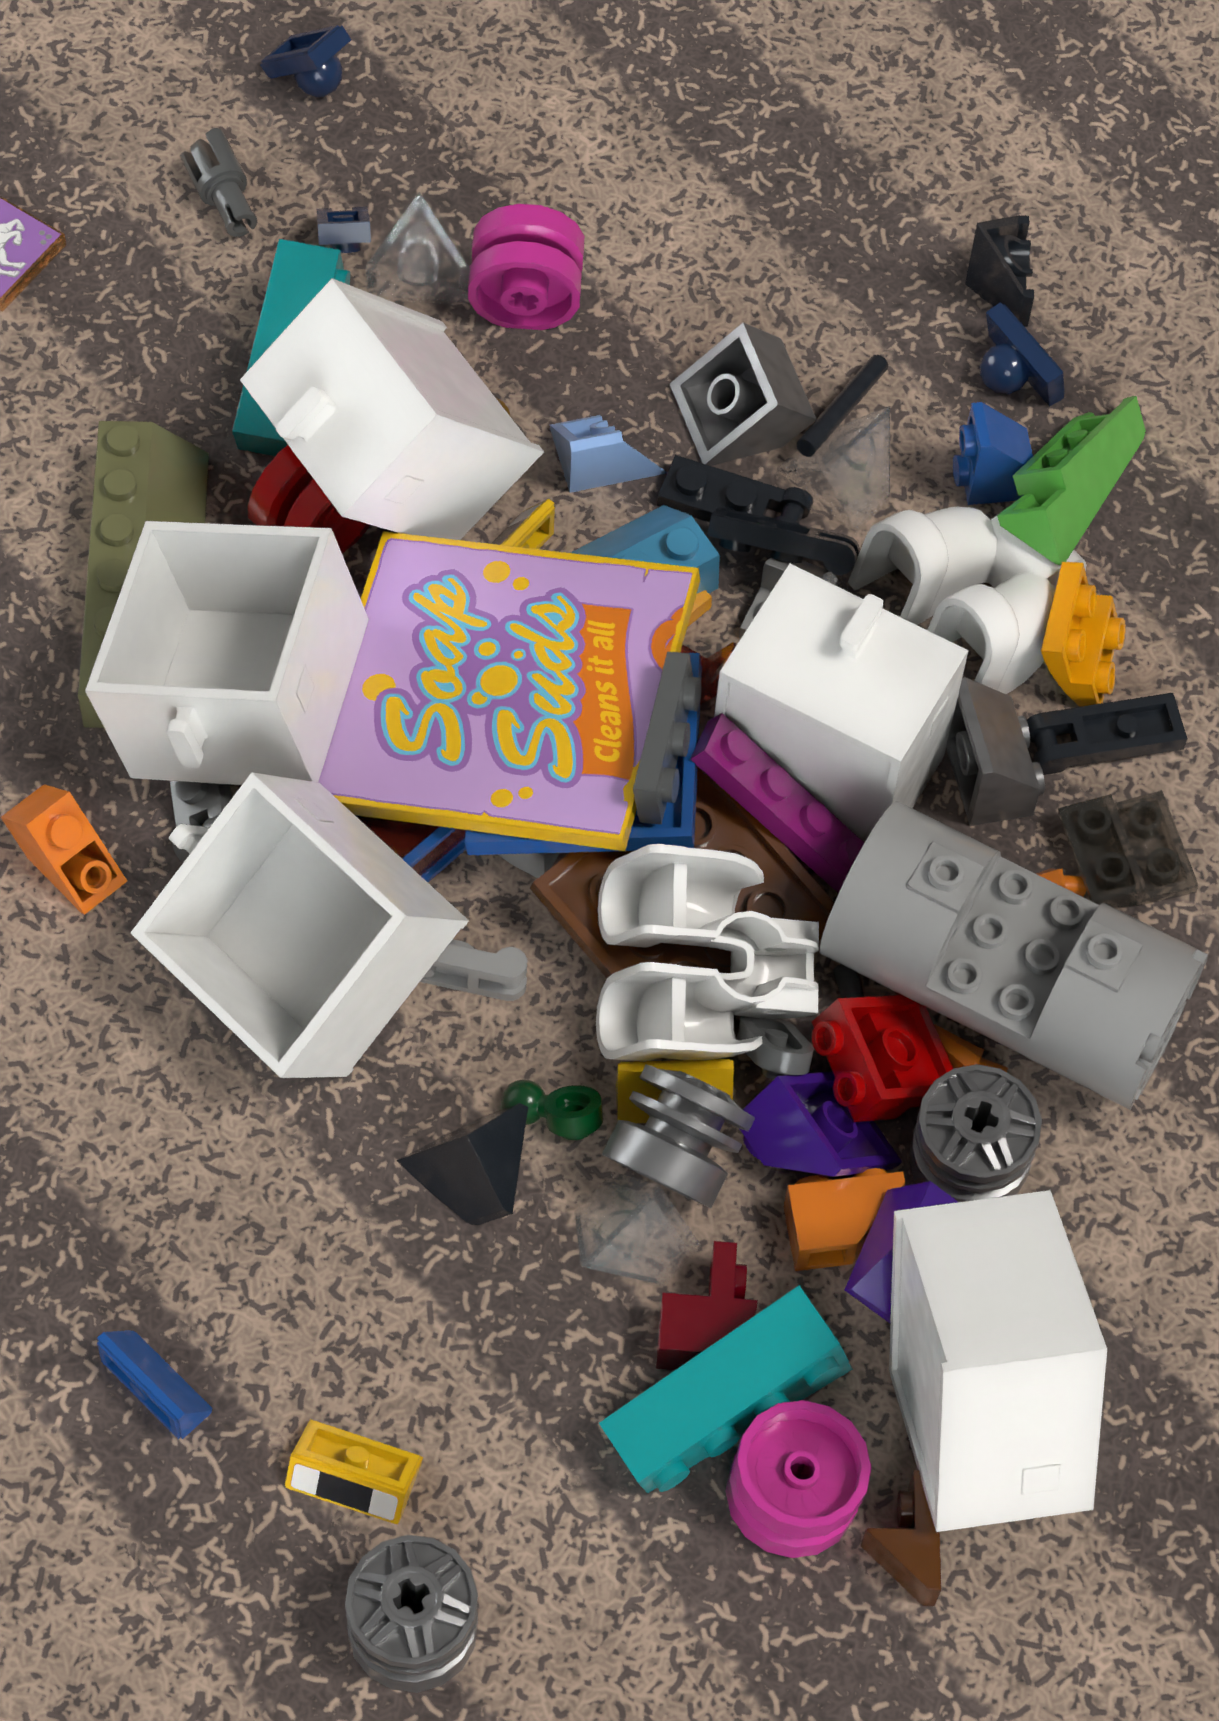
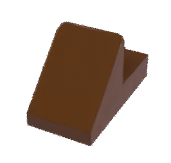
[861,1470,941,1606]

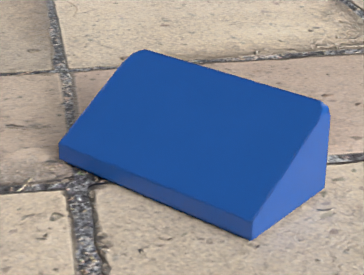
[97,1330,212,1439]

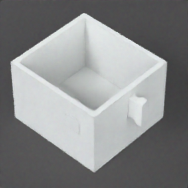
[240,279,544,540]
[85,521,369,785]
[714,563,969,843]
[131,772,469,1078]
[889,1190,1107,1532]

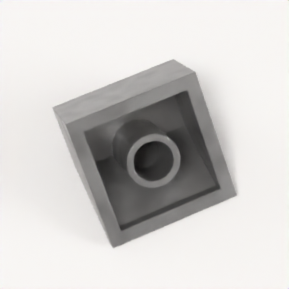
[670,323,817,466]
[946,677,1045,826]

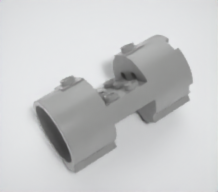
[820,801,1208,1110]

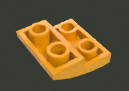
[1041,562,1125,707]

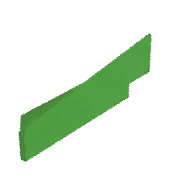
[997,396,1146,565]

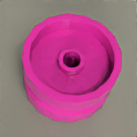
[468,204,585,330]
[725,1400,872,1558]

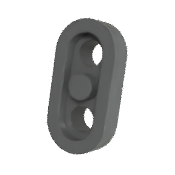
[736,1016,814,1080]

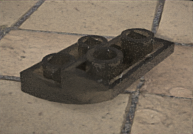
[1058,790,1198,908]

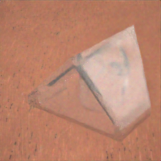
[366,192,470,305]
[776,406,890,533]
[574,1172,701,1288]

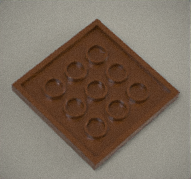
[530,767,834,1060]

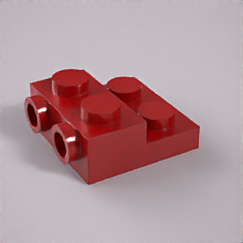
[811,995,953,1122]

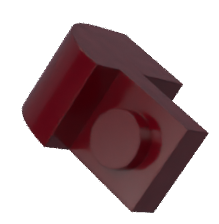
[656,1241,758,1370]

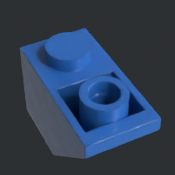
[953,402,1033,505]

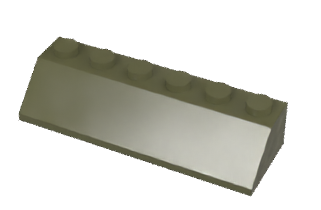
[78,421,209,728]

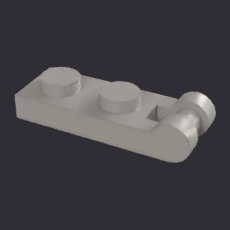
[420,939,527,1001]

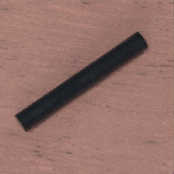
[796,355,888,457]

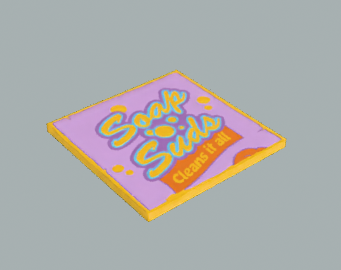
[319,531,700,851]

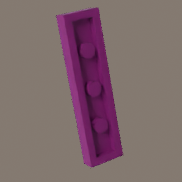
[690,713,864,894]

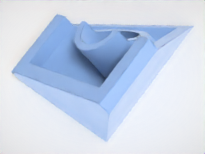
[550,415,668,493]

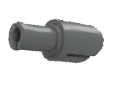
[180,128,258,237]

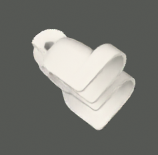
[848,507,1087,694]
[596,844,819,1062]

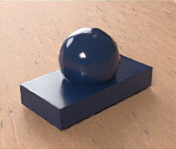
[260,25,352,97]
[980,302,1065,407]

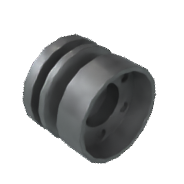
[602,1064,755,1208]
[909,1064,1042,1202]
[345,1535,478,1693]

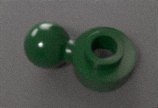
[501,1079,604,1140]

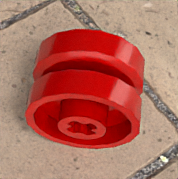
[248,445,370,554]

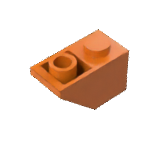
[0,784,128,915]
[783,1168,905,1271]

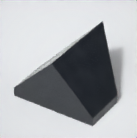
[965,215,1034,327]
[396,1103,528,1225]

